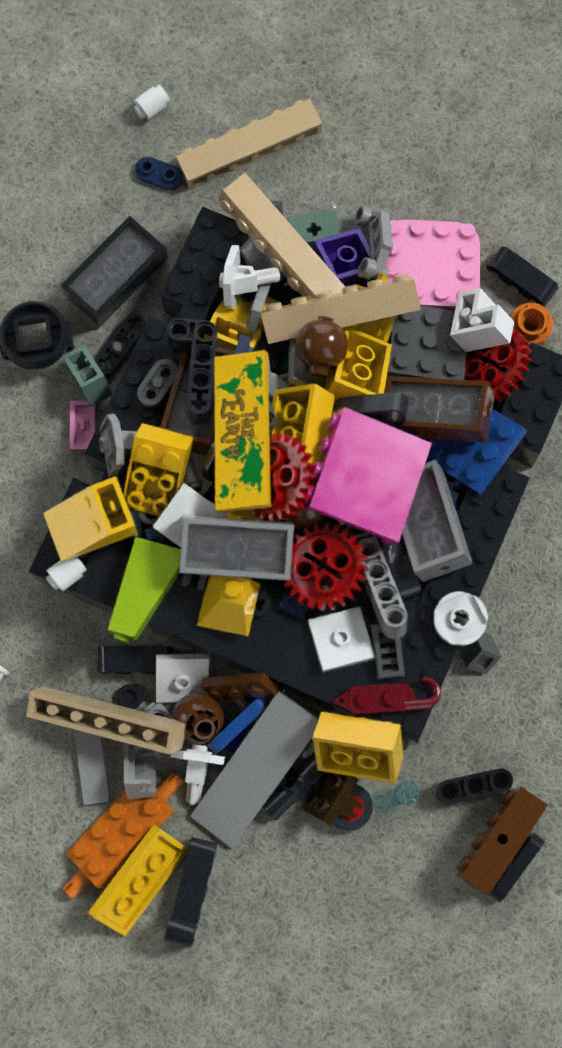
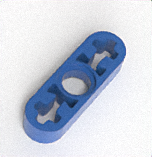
[207,696,270,755]

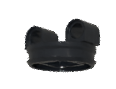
[0,301,75,370]

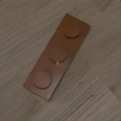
[200,672,279,701]

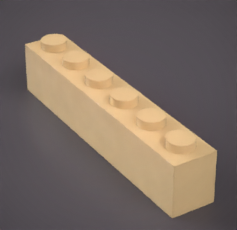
[176,99,322,190]
[218,173,345,300]
[261,273,421,344]
[26,686,187,755]

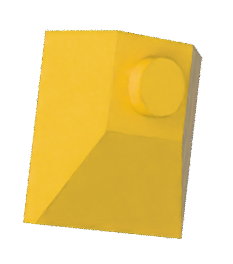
[197,575,260,636]

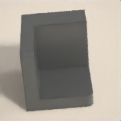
[458,633,501,674]

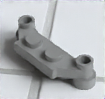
[354,206,394,280]

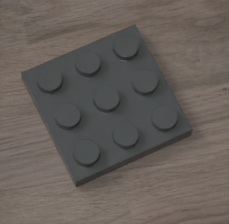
[387,305,466,380]

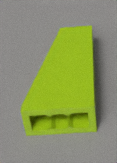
[108,537,181,643]

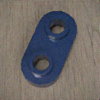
[135,157,183,191]

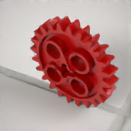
[464,328,532,402]
[250,433,316,522]
[284,523,369,611]

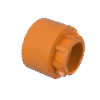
[510,303,553,348]

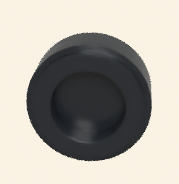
[117,684,143,710]

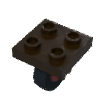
[304,772,373,831]

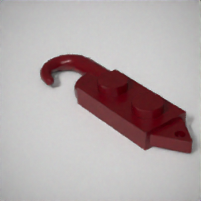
[333,677,441,715]

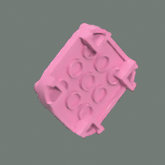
[386,220,480,311]

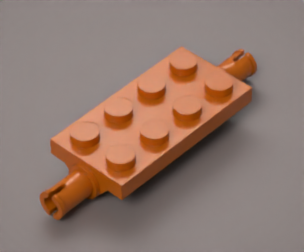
[62,771,184,900]

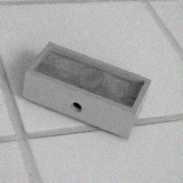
[402,460,473,582]
[180,515,294,580]

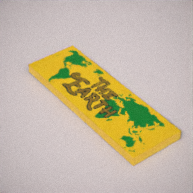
[214,350,271,513]

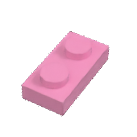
[70,400,96,452]

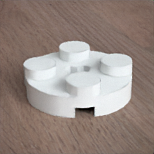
[433,591,488,646]

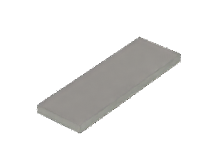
[190,691,318,848]

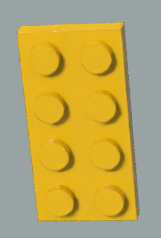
[88,824,188,936]

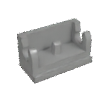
[124,743,157,799]

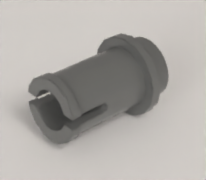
[183,459,203,492]

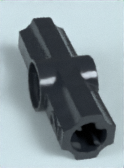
[263,751,325,821]

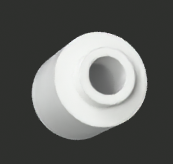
[133,85,170,120]
[46,557,87,591]

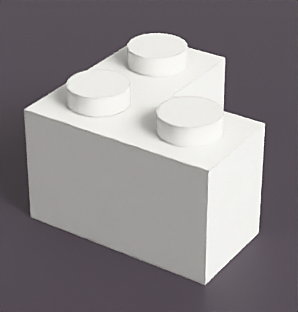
[450,288,514,352]

